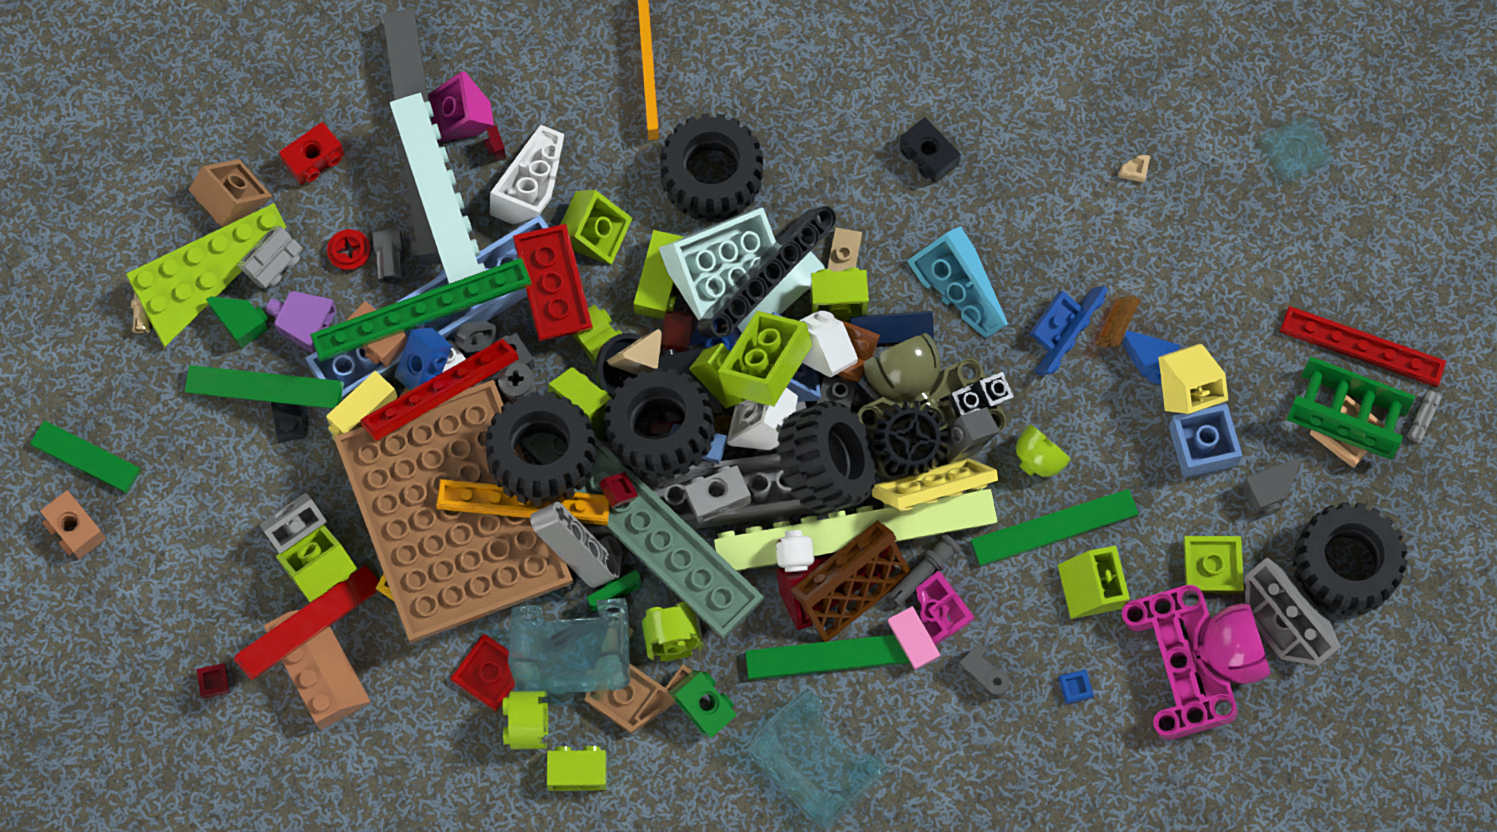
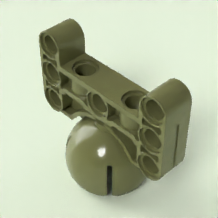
[856,333,1006,482]

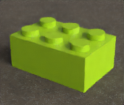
[718,311,812,407]

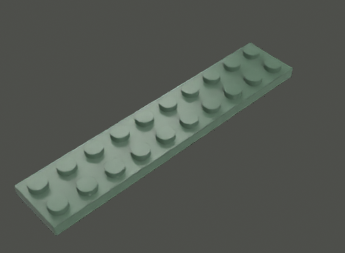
[522,433,764,639]

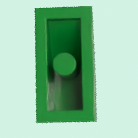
[206,296,268,349]

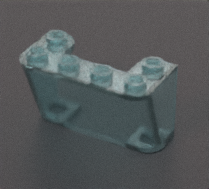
[508,598,630,695]

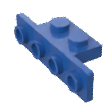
[1029,286,1108,376]

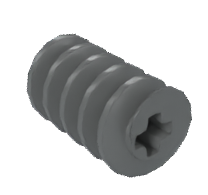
[498,362,536,404]

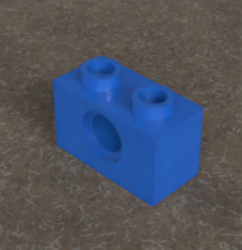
[394,327,452,391]

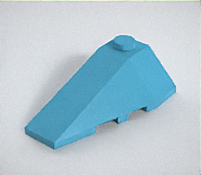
[907,226,1008,339]

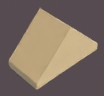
[607,329,662,375]

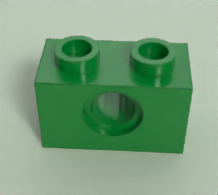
[668,670,737,738]

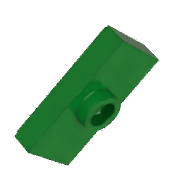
[586,570,642,612]

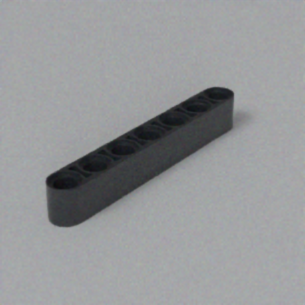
[698,206,837,340]

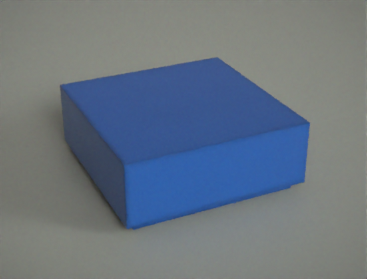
[1058,669,1094,705]

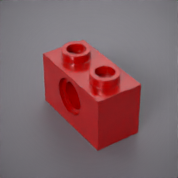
[279,121,345,185]

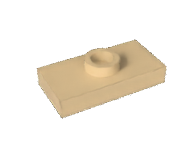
[827,228,862,272]

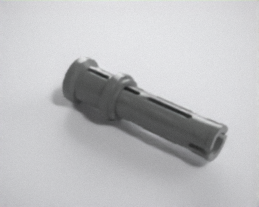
[887,533,962,607]

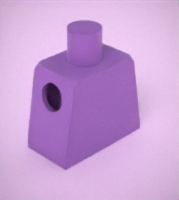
[266,291,337,354]

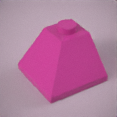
[428,71,494,142]

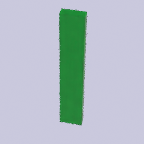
[185,365,344,409]
[970,489,1139,567]
[745,635,910,680]

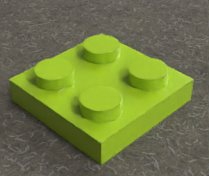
[1183,536,1244,594]

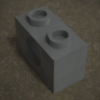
[939,407,1000,464]

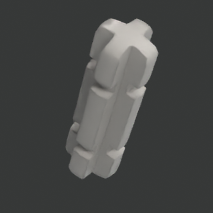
[1407,391,1441,443]

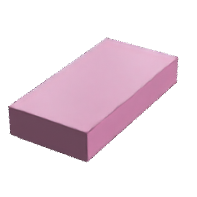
[887,606,940,670]

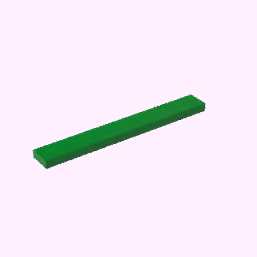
[310,257,532,362]

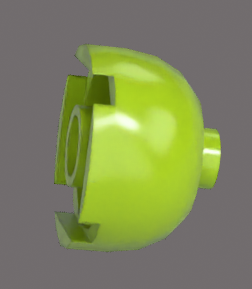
[1015,424,1071,477]

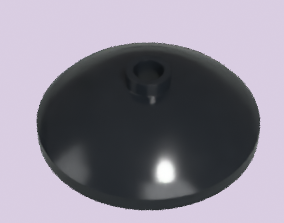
[595,333,660,400]

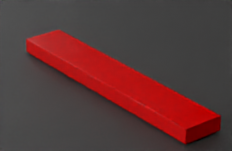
[1279,306,1447,387]
[360,338,519,441]
[233,565,379,681]

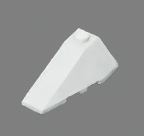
[490,125,564,225]

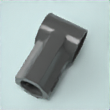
[373,229,403,284]

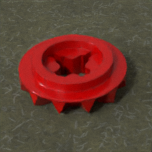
[327,229,370,271]

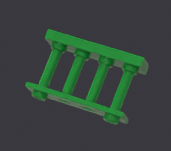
[1286,356,1416,460]

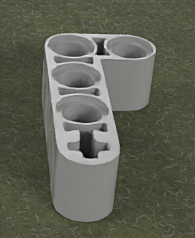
[530,502,622,588]

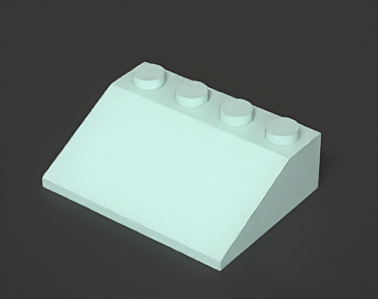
[659,207,776,321]

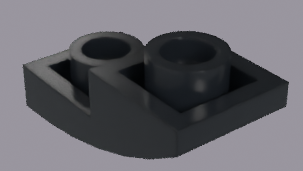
[947,372,1014,418]

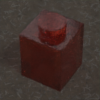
[661,312,693,353]

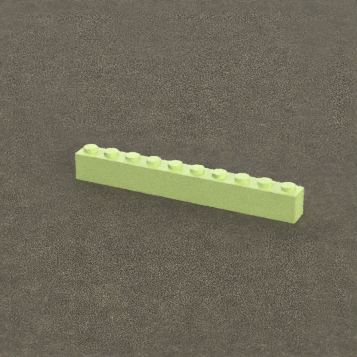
[712,488,997,572]

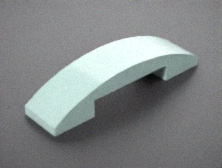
[737,251,826,333]

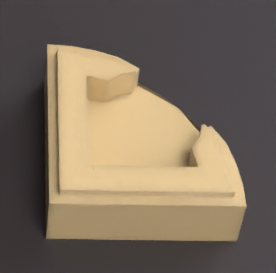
[1118,155,1150,183]

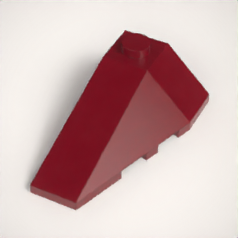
[776,546,894,631]

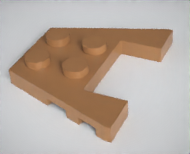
[584,616,692,735]

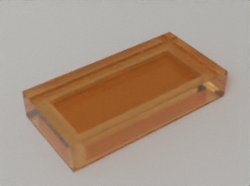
[1096,295,1141,348]

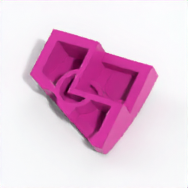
[916,571,976,646]

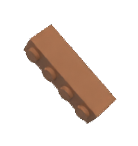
[264,609,371,730]

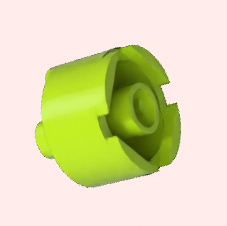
[642,602,704,661]
[503,691,548,750]

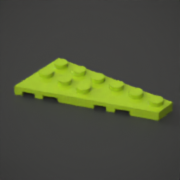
[126,203,286,348]

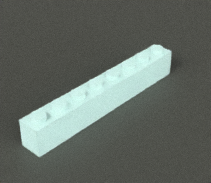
[390,93,486,284]

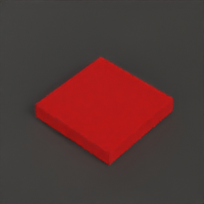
[450,633,531,712]

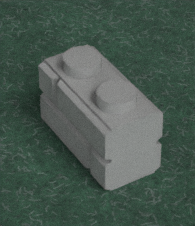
[237,226,303,288]

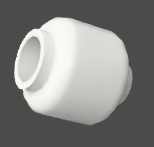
[776,530,814,572]

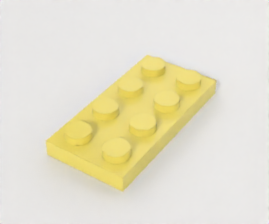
[872,458,998,511]

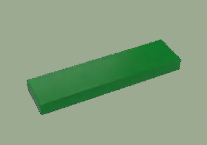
[30,420,141,494]

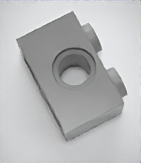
[685,465,751,525]
[259,493,327,554]

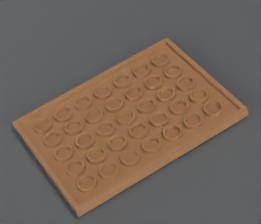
[334,380,573,644]

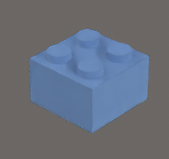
[1168,404,1243,478]

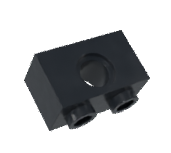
[900,117,961,183]

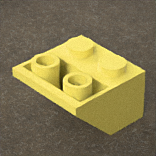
[1159,344,1228,414]

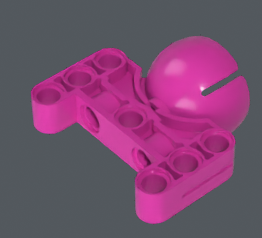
[1122,585,1271,740]

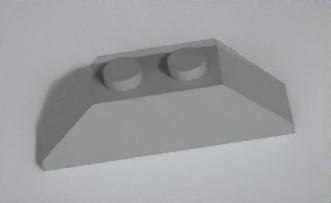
[1245,558,1341,666]

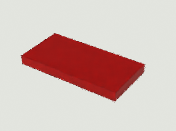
[513,224,593,342]

